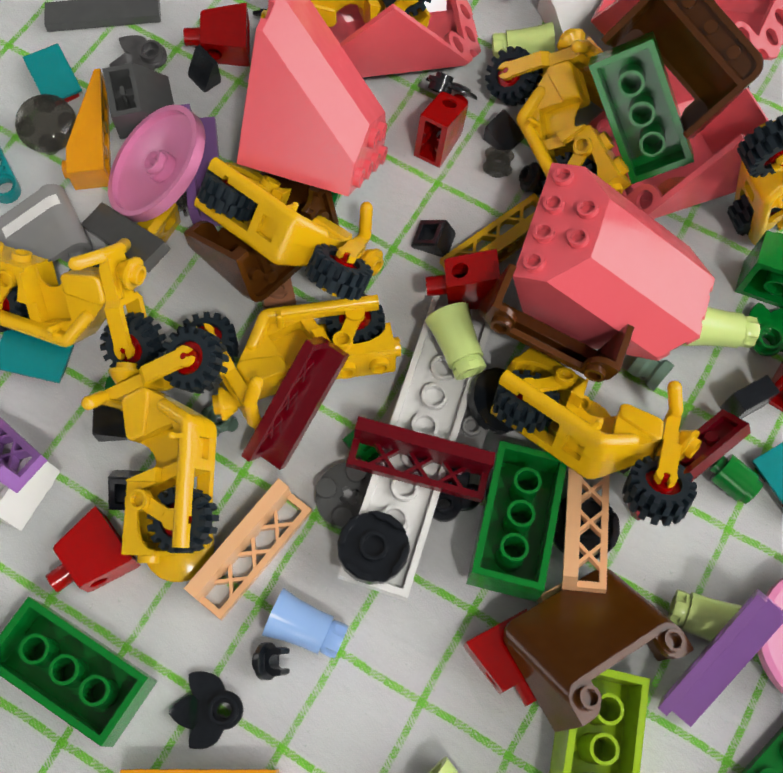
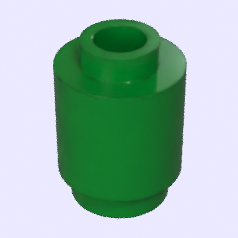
[709,454,763,504]

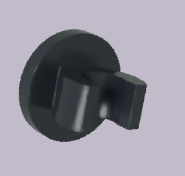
[519,162,546,195]
[252,642,290,680]

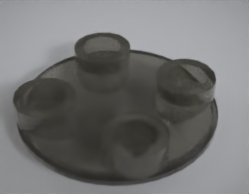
[15,94,76,155]

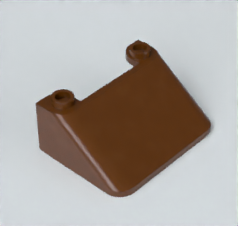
[601,0,764,139]
[478,263,634,382]
[503,569,695,732]

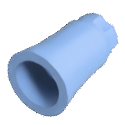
[262,588,349,659]

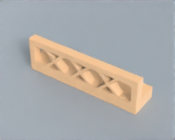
[562,467,610,594]
[183,478,313,621]

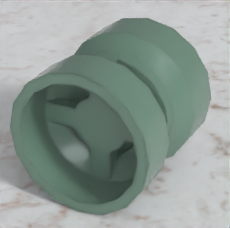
[628,357,675,391]

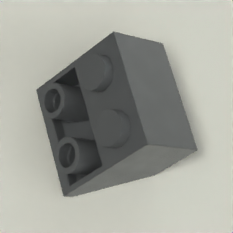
[102,63,174,139]

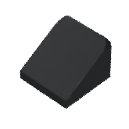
[188,45,221,92]
[483,109,525,156]
[411,220,456,257]
[92,405,128,442]
[108,470,145,510]

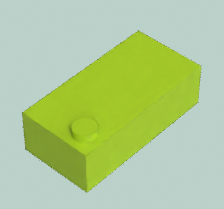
[549,669,650,773]

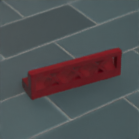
[241,336,350,470]
[628,409,751,521]
[346,416,496,503]

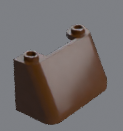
[184,171,339,302]

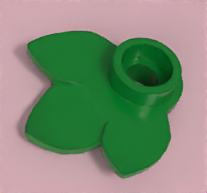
[749,303,783,357]

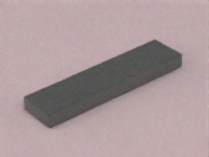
[44,0,161,32]
[81,202,171,273]

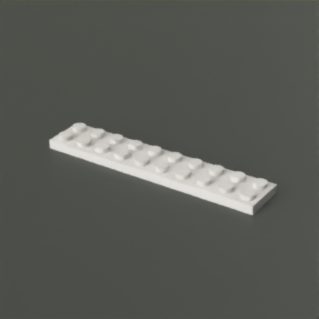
[338,294,491,601]

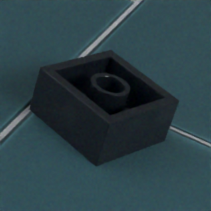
[719,375,780,419]

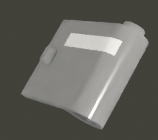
[0,184,93,262]

